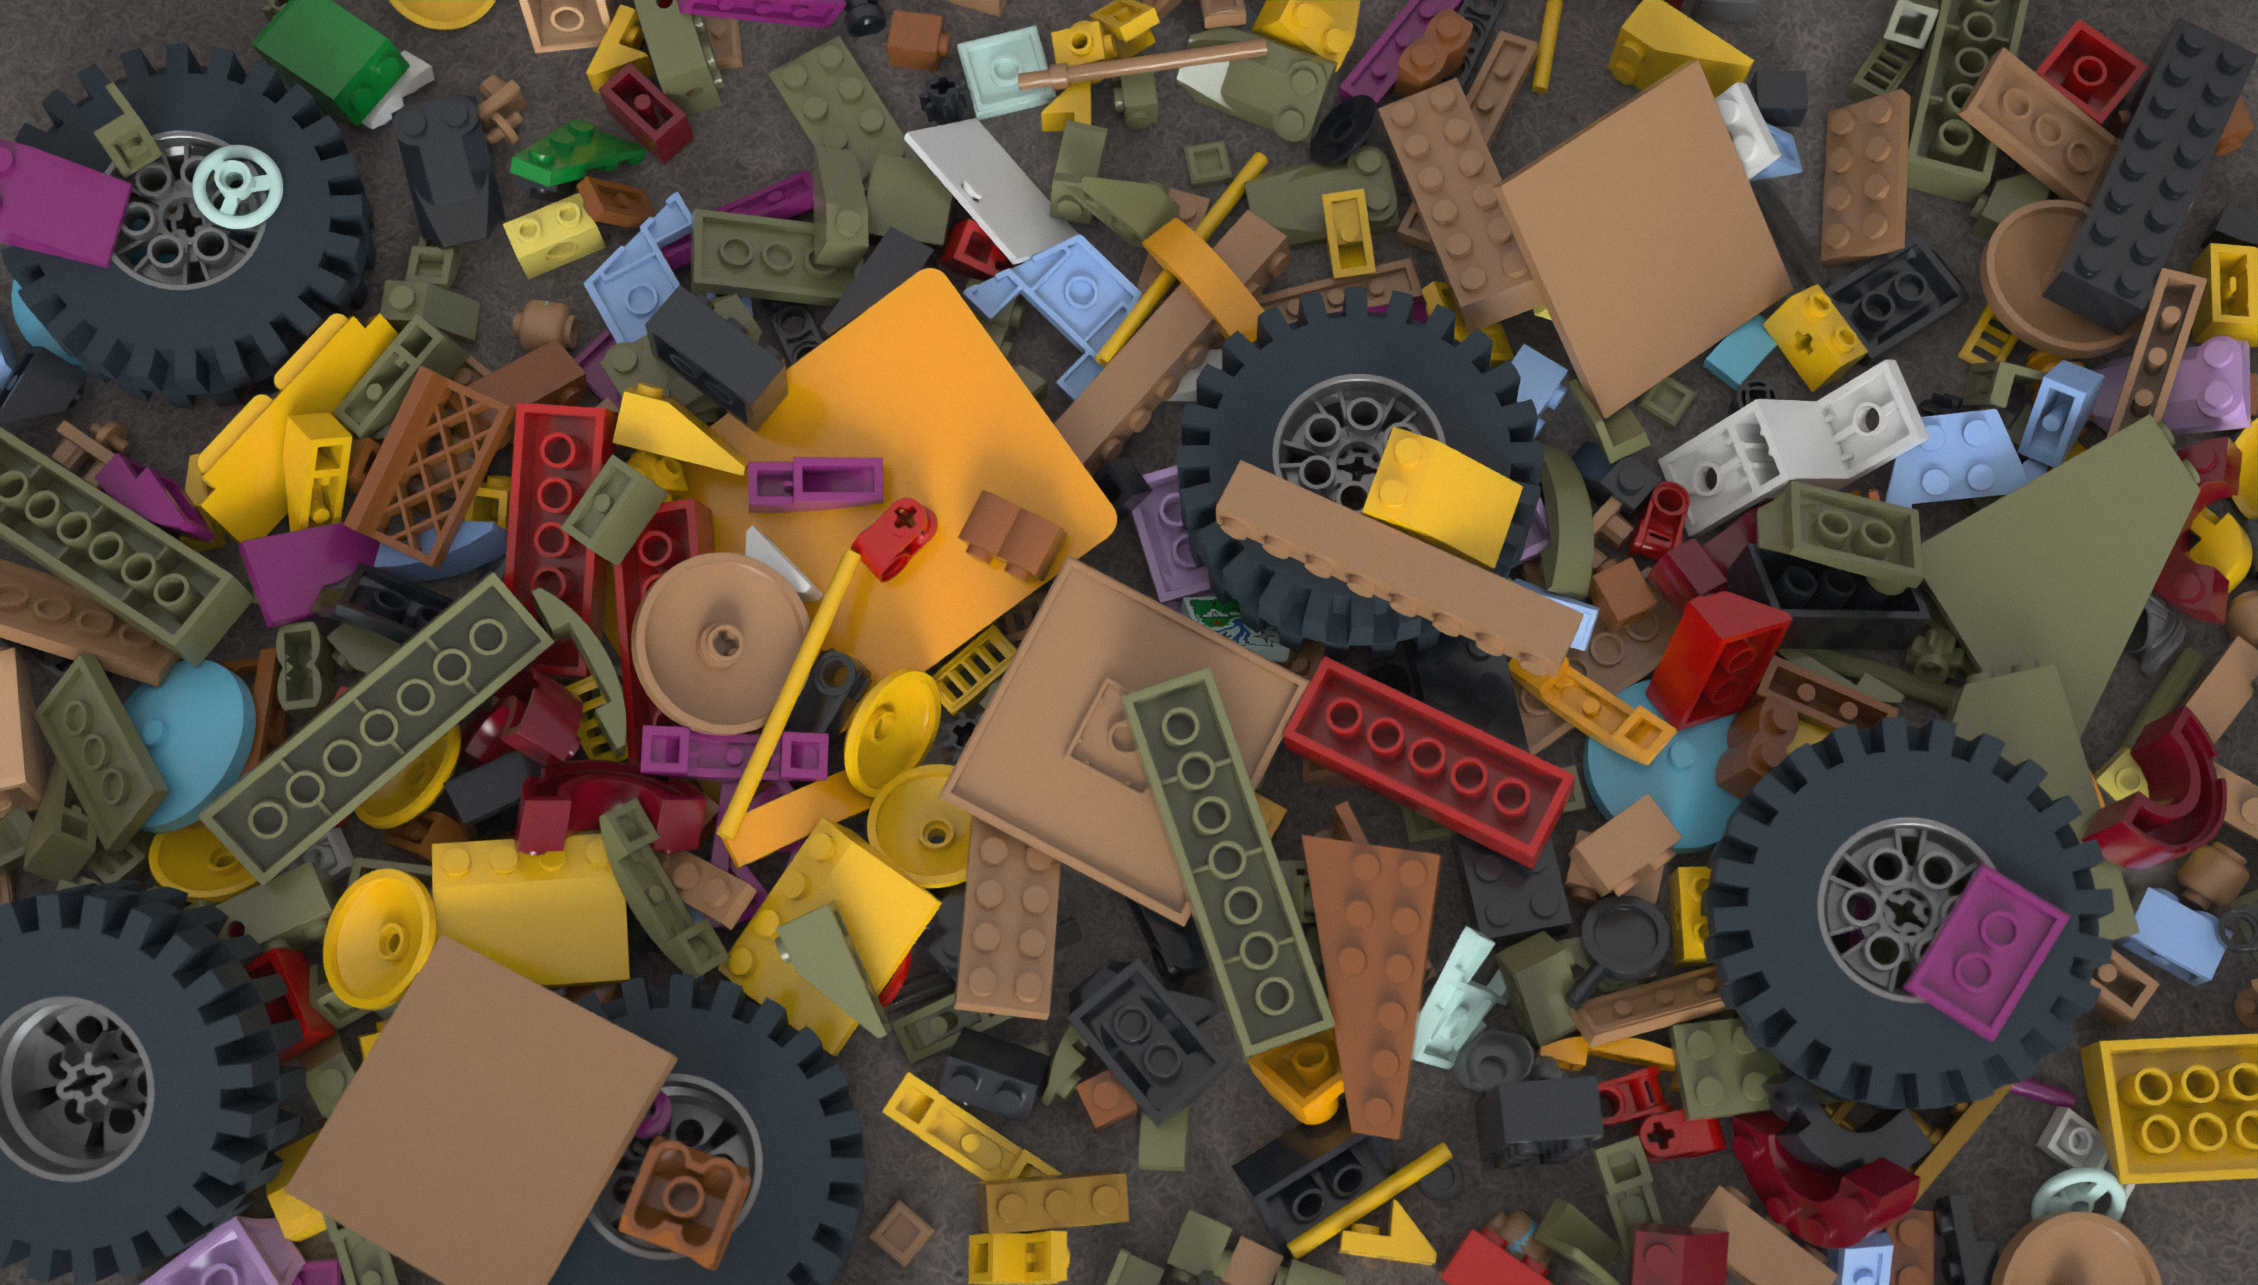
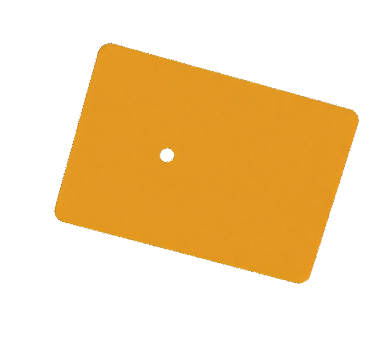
[603,268,1117,805]

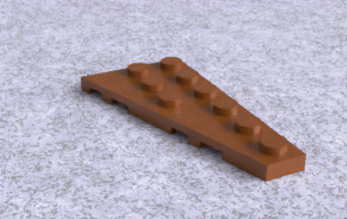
[1302,835,1443,1140]

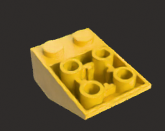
[2191,243,2258,348]

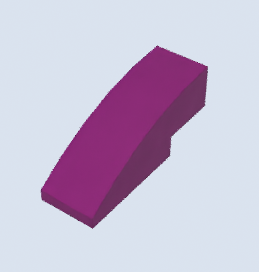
[94,453,215,542]
[748,457,883,513]

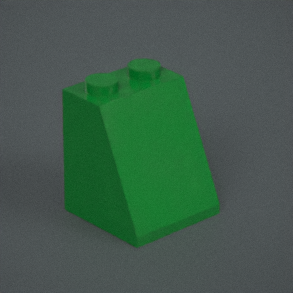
[250,0,410,127]

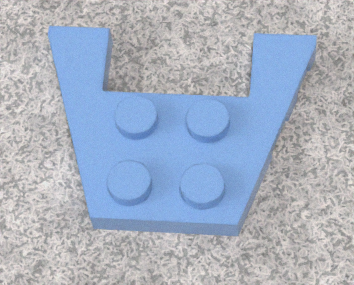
[583,191,692,344]
[961,234,1142,403]
[1883,409,2030,509]

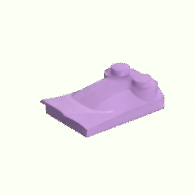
[2090,336,2251,436]
[1130,465,1215,615]
[139,1215,305,1285]

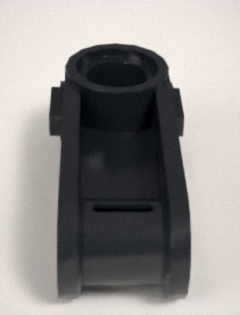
[781,648,872,751]
[1124,896,1210,985]

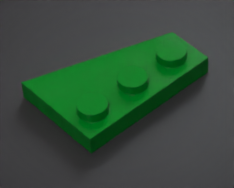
[510,120,646,187]

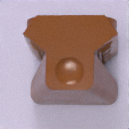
[618,1136,751,1271]

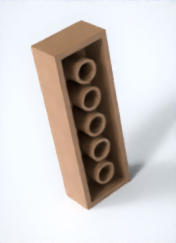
[1378,77,1544,334]

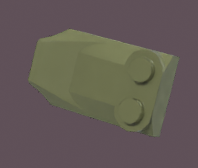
[1176,26,1338,144]
[1244,146,1400,249]
[599,293,762,410]
[1756,480,1924,595]

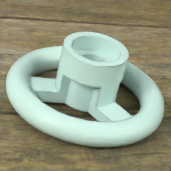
[192,145,283,229]
[2031,1167,2126,1221]

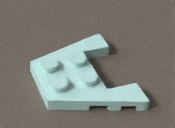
[1413,926,1510,1070]

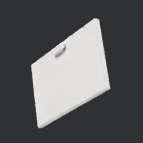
[904,118,1078,265]

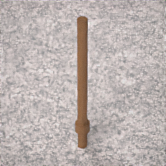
[1018,38,1268,90]

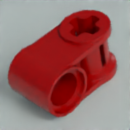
[1627,481,1690,561]
[851,497,938,583]
[1598,1065,1674,1129]
[1631,1108,1727,1163]

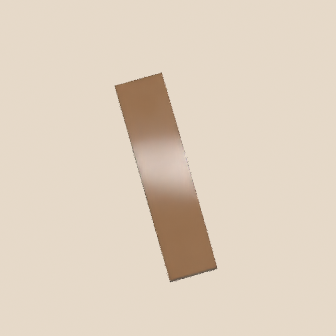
[2179,636,2258,744]

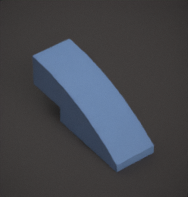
[374,519,508,582]

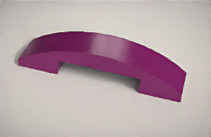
[641,725,829,782]

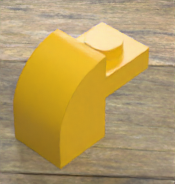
[2189,507,2253,595]
[968,1231,1070,1285]

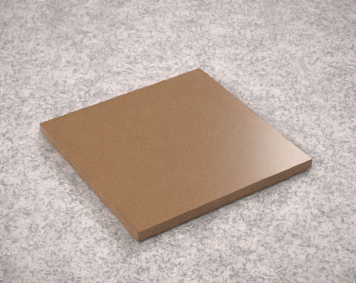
[1492,60,1794,419]
[938,555,1311,927]
[284,934,678,1285]

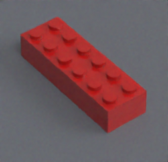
[504,402,618,677]
[613,498,715,779]
[1282,656,1575,869]

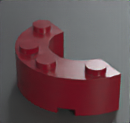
[2153,437,2242,624]
[1648,499,1774,620]
[458,667,583,770]
[2081,705,2227,869]
[514,760,707,856]
[1732,1111,1921,1249]

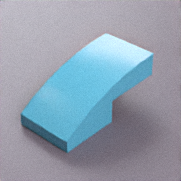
[1703,314,1778,391]

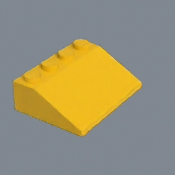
[718,817,942,1056]
[432,834,630,989]
[2080,1034,2258,1185]

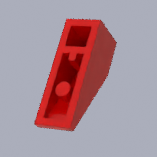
[939,219,1026,296]

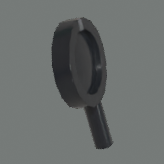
[1564,895,1670,1010]

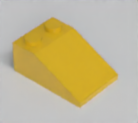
[1251,0,1361,72]
[1607,0,1754,99]
[1362,426,1523,572]

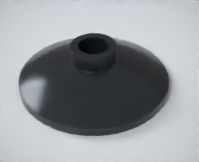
[1310,95,1379,166]

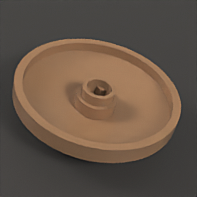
[1980,200,2155,359]
[631,552,811,736]
[1991,1210,2162,1285]

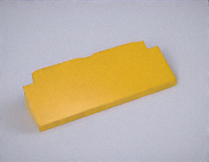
[194,313,399,545]

